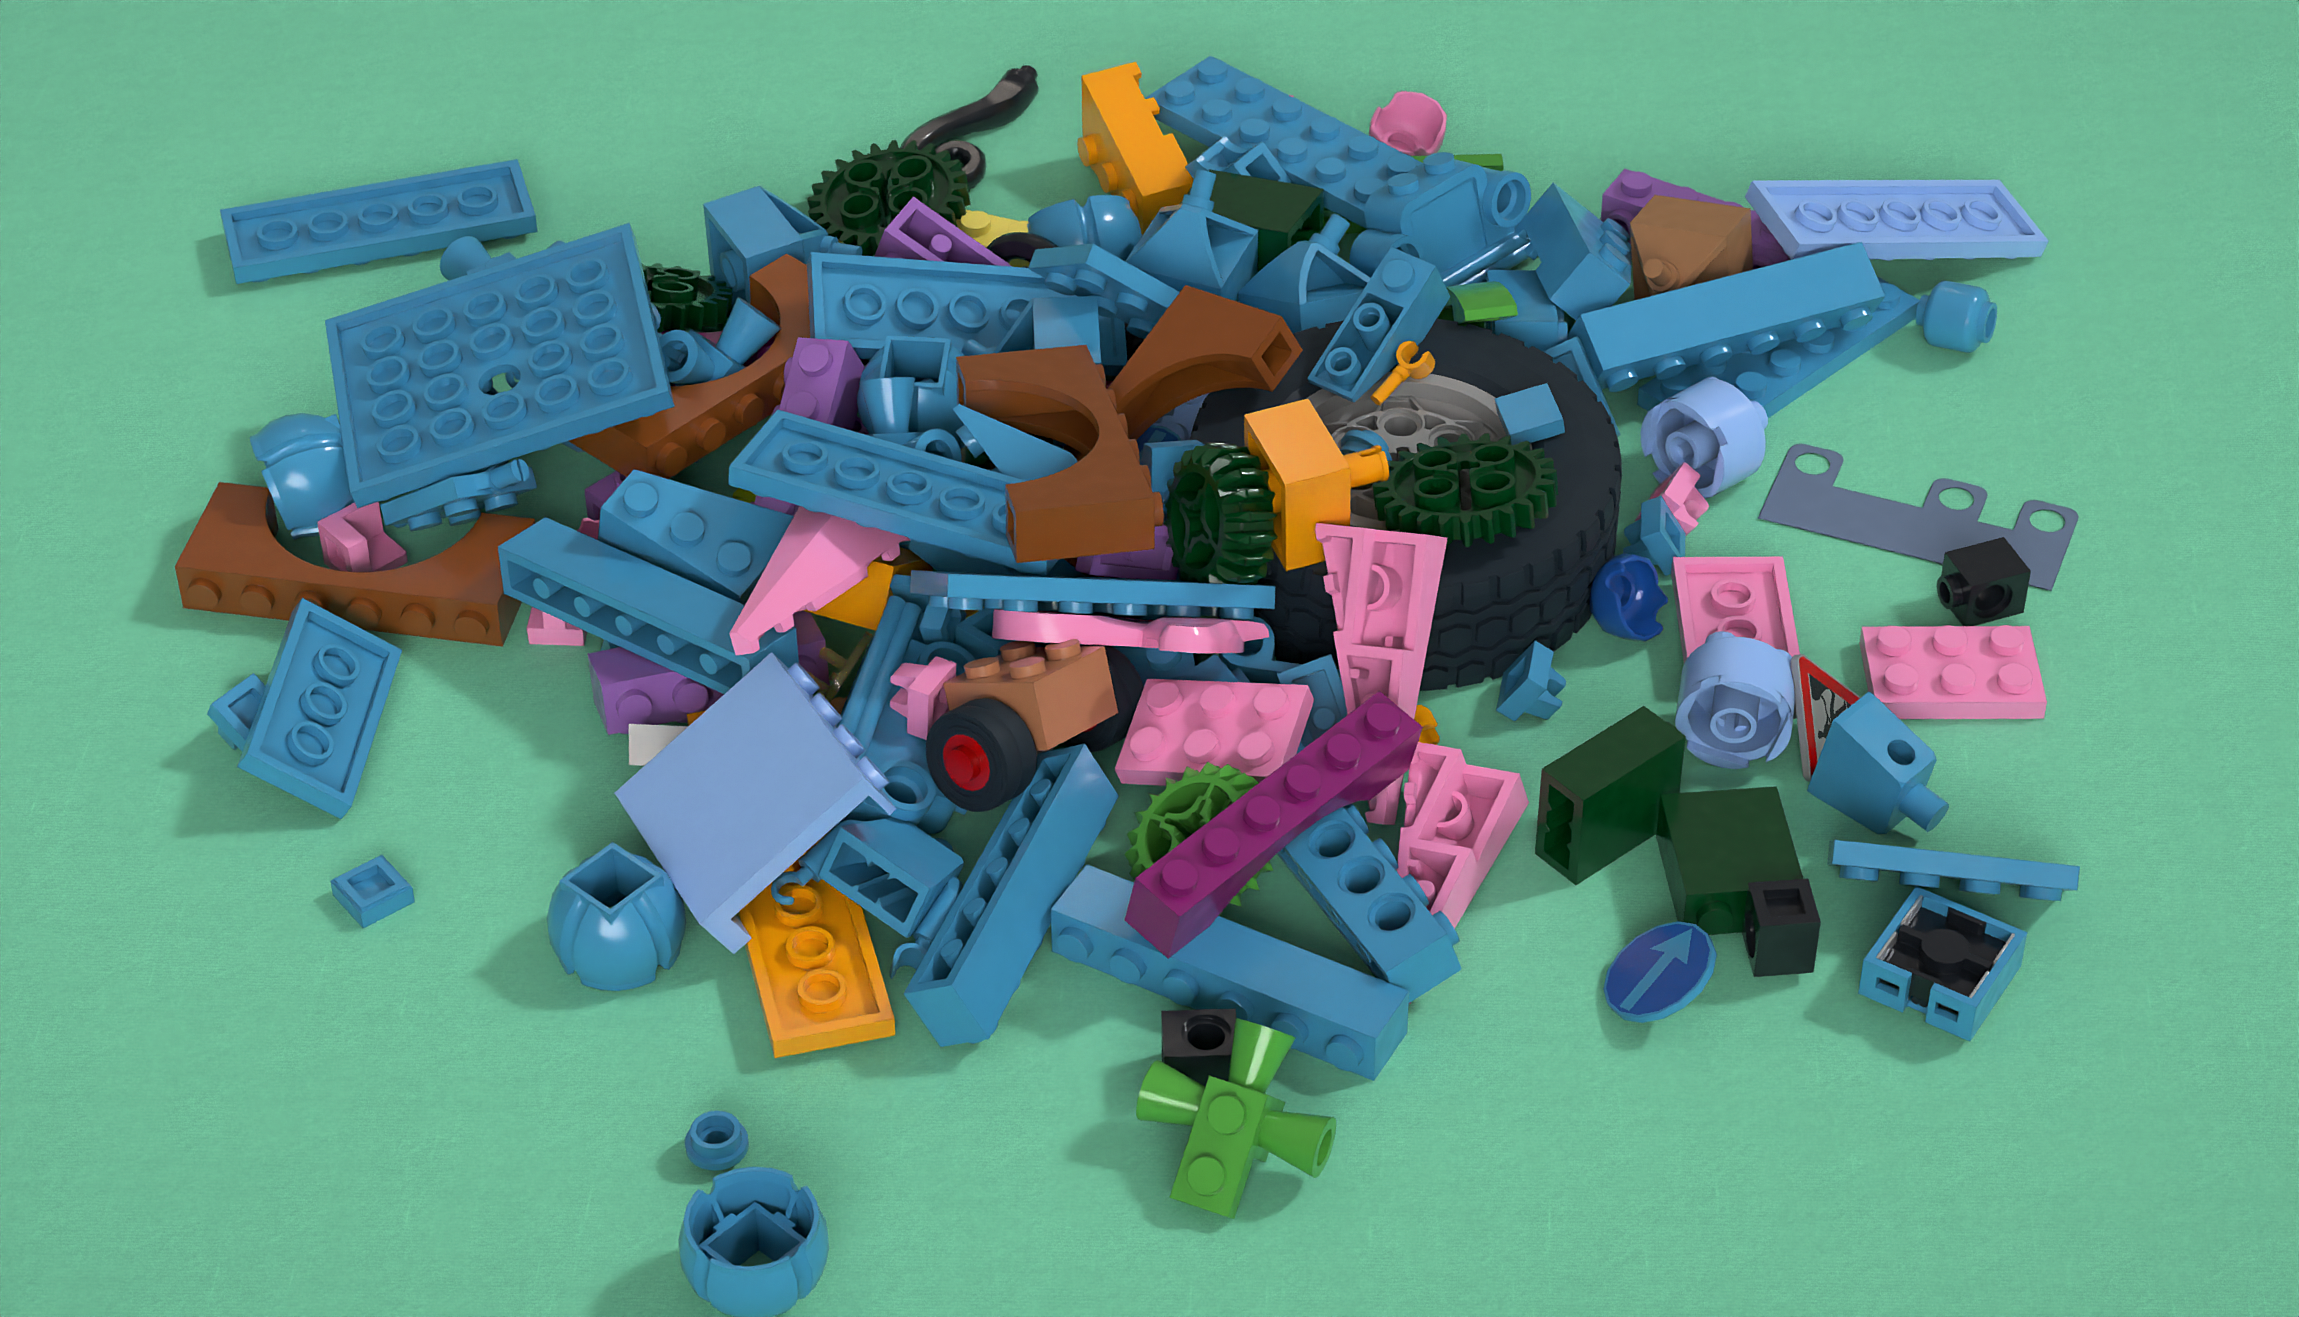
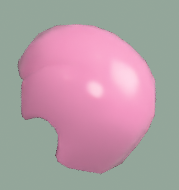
[1369,91,1447,156]

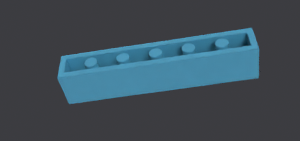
[1568,242,1885,392]
[498,517,799,694]
[903,744,1119,1047]
[1051,864,1409,1081]

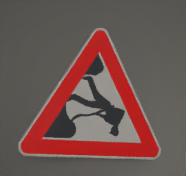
[1791,654,1861,781]

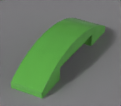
[1437,281,1518,328]

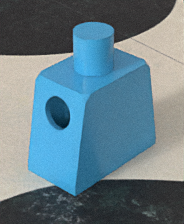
[1807,692,1949,834]

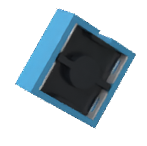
[1858,886,2027,1041]

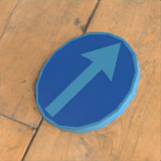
[1603,921,1717,1023]

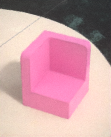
[317,502,408,572]

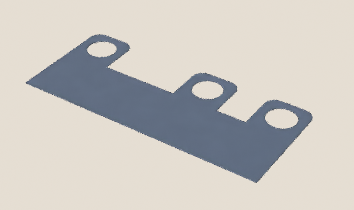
[1758,444,2079,591]

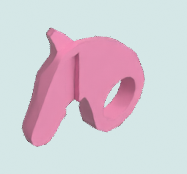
[992,609,1269,653]

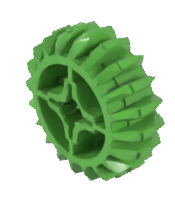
[1124,762,1274,917]

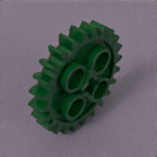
[807,140,971,256]
[642,263,733,332]
[1373,433,1559,547]

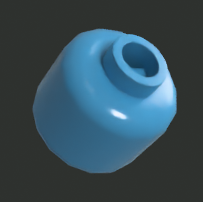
[1916,281,1997,353]

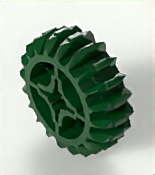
[1163,442,1278,585]

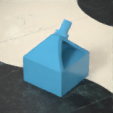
[1125,169,1258,302]
[703,186,862,309]
[1238,214,1370,333]
[961,296,1102,449]

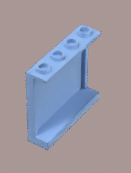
[615,652,896,954]

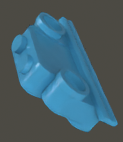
[1349,152,1531,286]
[831,596,976,834]

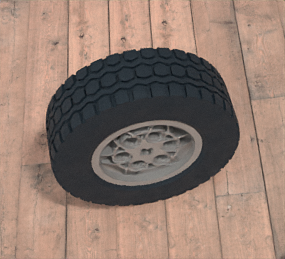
[1190,319,1622,691]

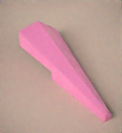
[729,506,911,656]
[1315,523,1447,825]
[1397,742,1529,1004]

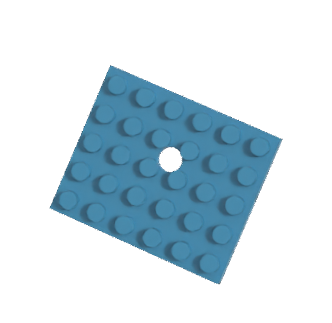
[325,223,675,508]

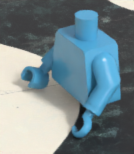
[771,817,964,979]

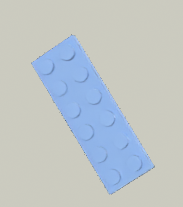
[1745,180,2049,261]

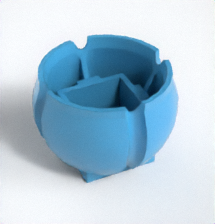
[1027,195,1142,263]
[857,336,964,444]
[250,413,355,540]
[547,842,686,991]
[678,1167,829,1317]

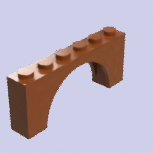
[569,254,810,479]
[1063,285,1303,578]
[956,345,1164,563]
[175,482,535,647]

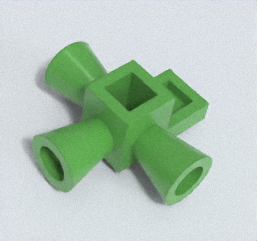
[1136,1018,1336,1219]

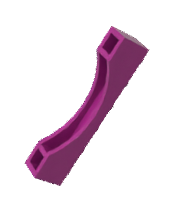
[1125,691,1423,959]

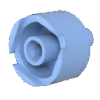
[1641,377,1768,498]
[1675,631,1795,769]

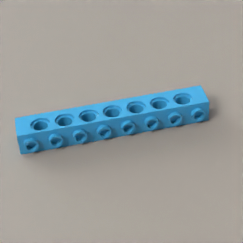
[1174,654,1462,1003]

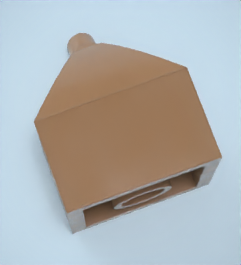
[1630,195,1753,300]

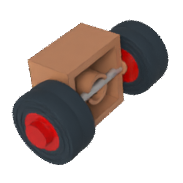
[926,639,1144,812]

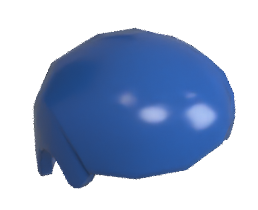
[1589,553,1668,642]

